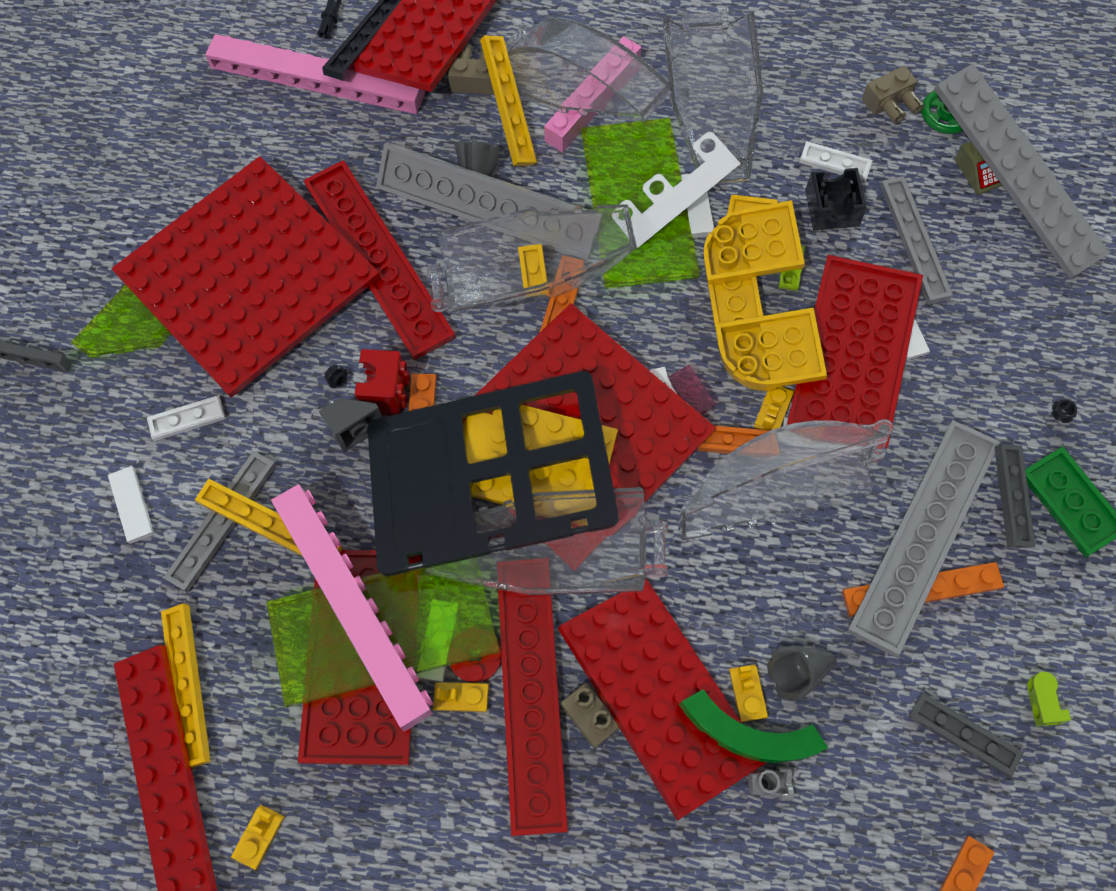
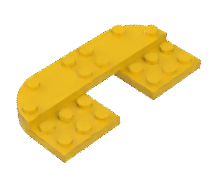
[704,200,827,391]

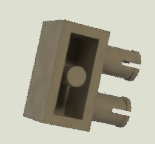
[448,44,494,95]
[862,65,925,124]
[561,683,620,750]

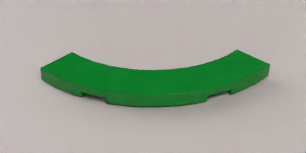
[679,689,828,763]

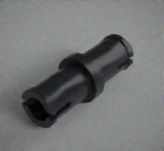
[317,0,342,39]

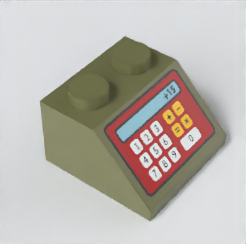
[954,141,1003,196]

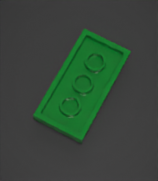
[1025,446,1116,558]

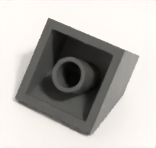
[319,398,382,452]

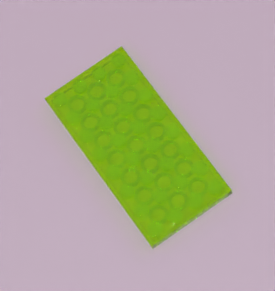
[581,118,699,289]
[266,558,499,708]

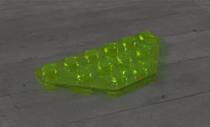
[71,285,171,358]

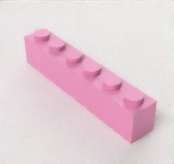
[544,36,641,153]

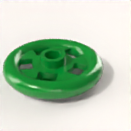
[921,90,963,134]

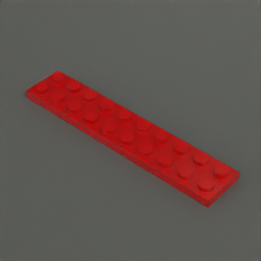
[303,160,456,361]
[497,559,568,837]
[114,645,218,891]

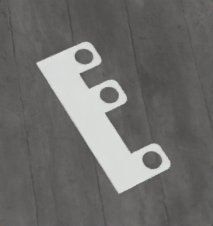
[611,132,741,248]

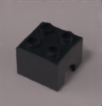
[805,168,867,231]

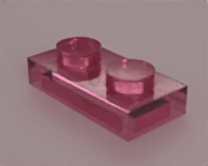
[668,365,716,415]

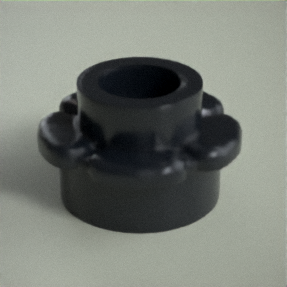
[324,365,348,388]
[1052,399,1077,423]

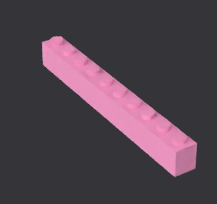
[205,34,425,114]
[271,484,433,732]

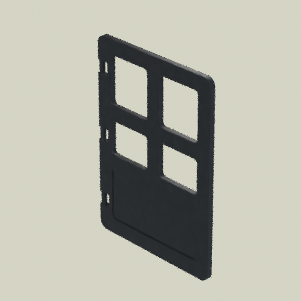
[367,371,619,577]

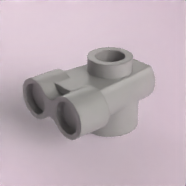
[748,766,794,801]

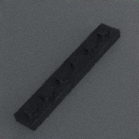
[322,0,401,81]

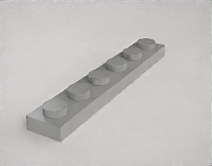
[880,176,953,305]
[163,451,276,593]

